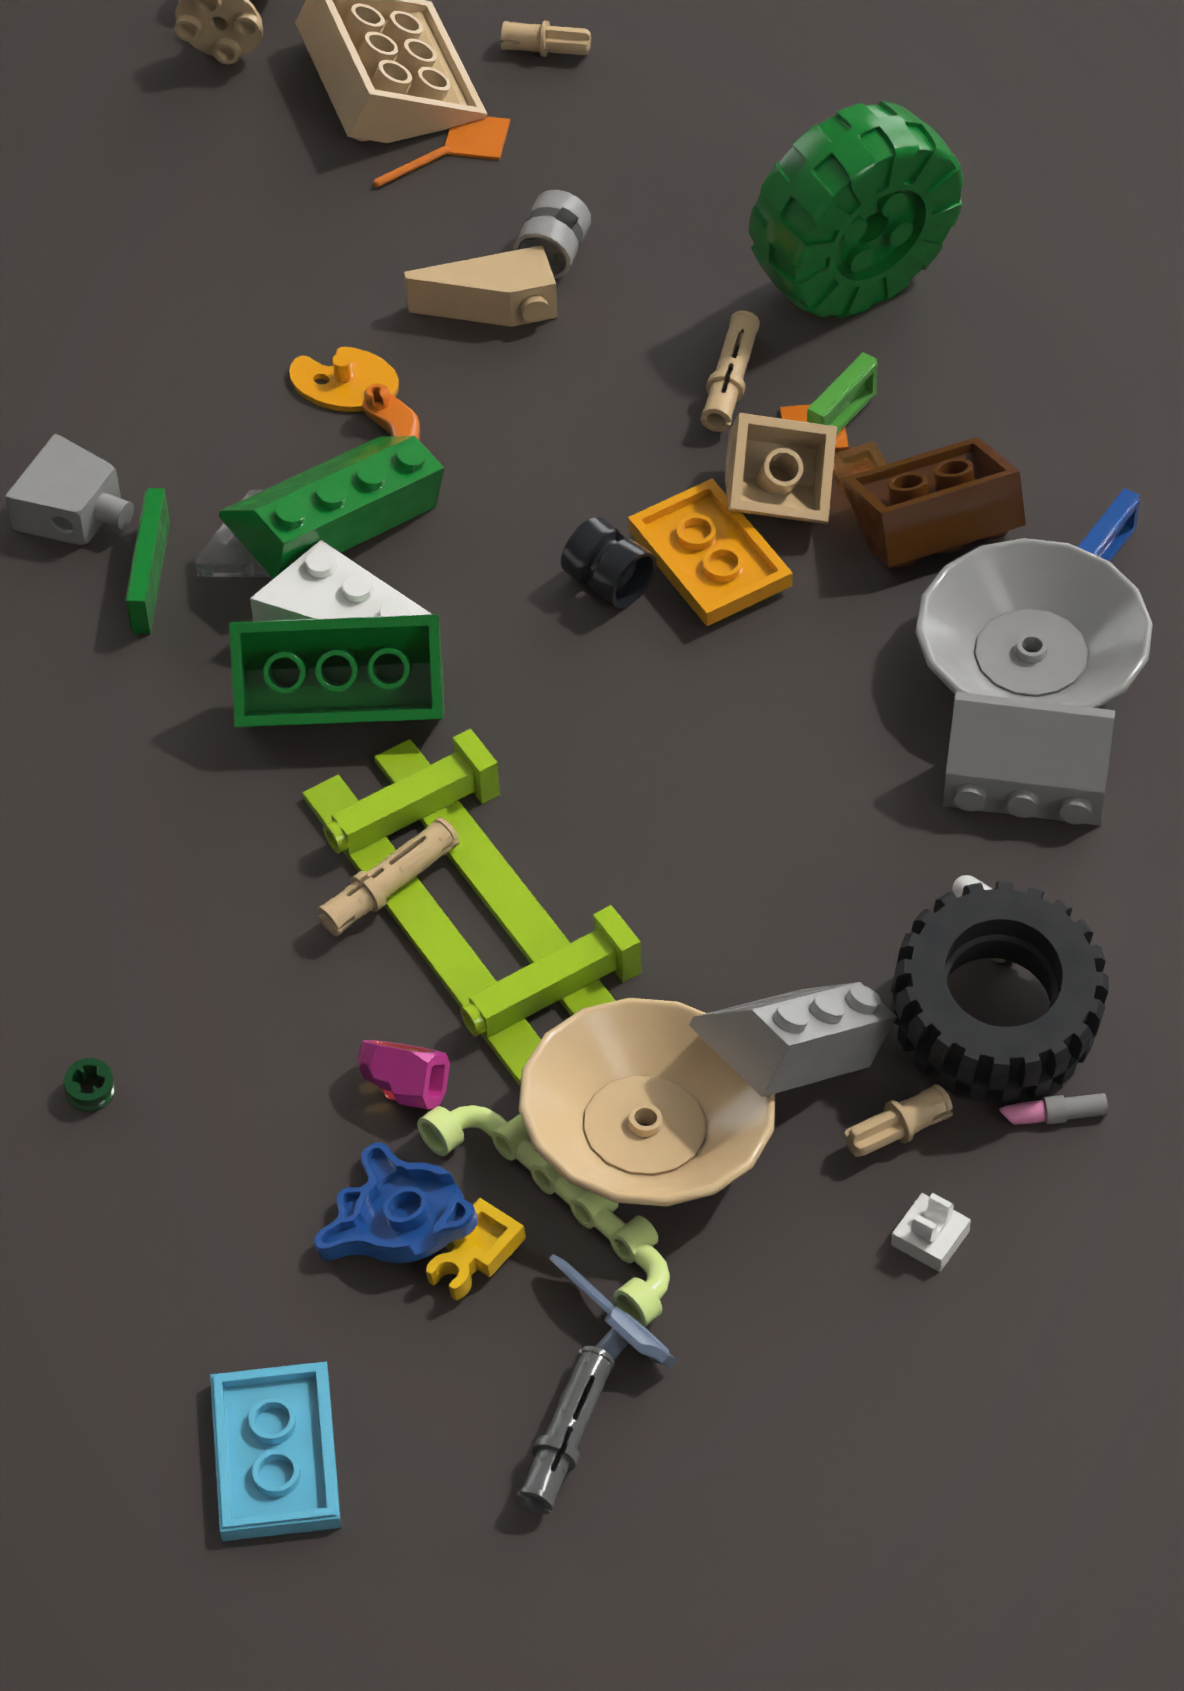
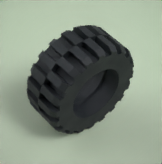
[890,881,1109,1104]

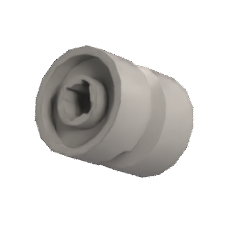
[513,190,591,279]

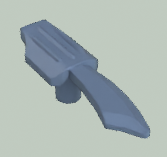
[549,1254,677,1369]

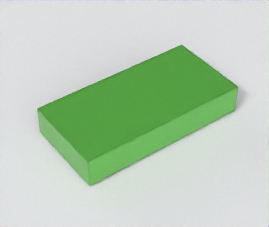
[807,352,878,435]

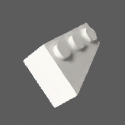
[250,540,431,621]

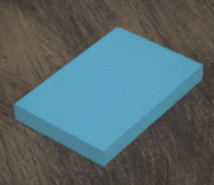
[210,1361,341,1541]

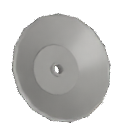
[915,538,1153,708]

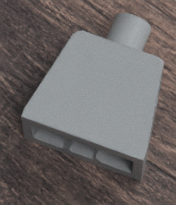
[5,434,134,545]

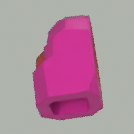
[357,1040,450,1109]

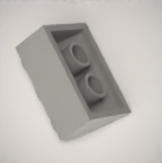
[943,691,1116,826]
[689,982,897,1097]

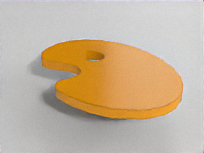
[289,346,399,412]

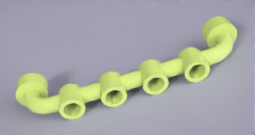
[417,1105,670,1327]

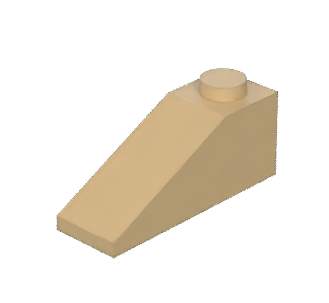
[404,245,557,327]

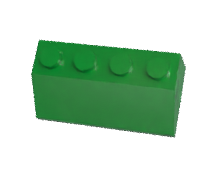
[219,436,444,579]
[229,614,445,727]

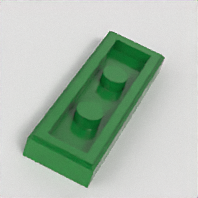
[125,488,170,634]

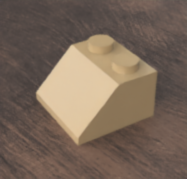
[725,413,837,524]

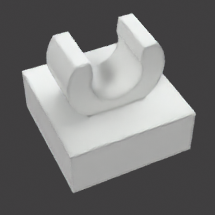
[891,1193,971,1272]

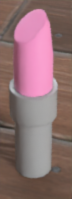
[999,1093,1108,1125]

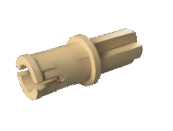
[501,21,591,57]
[844,1084,953,1157]

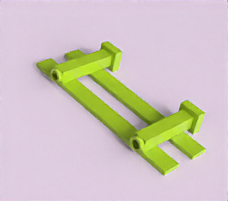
[302,728,641,1087]

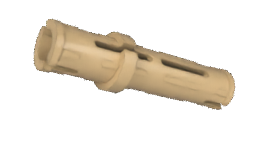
[701,310,760,432]
[316,817,460,936]

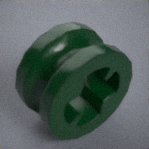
[63,1058,115,1112]

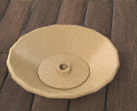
[518,998,775,1207]

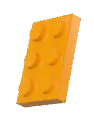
[628,478,793,626]

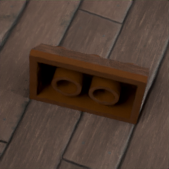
[842,437,1026,568]

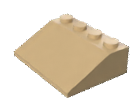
[295,0,487,143]

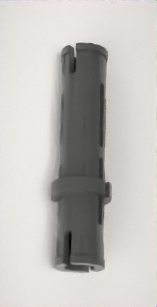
[516,1346,615,1514]

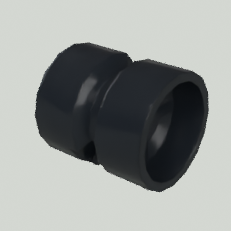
[561,517,656,609]

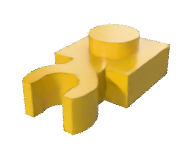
[426,1198,526,1301]

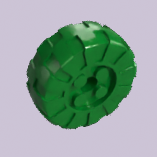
[748,101,965,318]

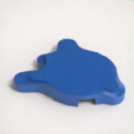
[314,1142,478,1263]

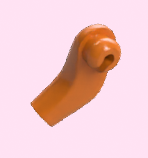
[362,383,420,440]

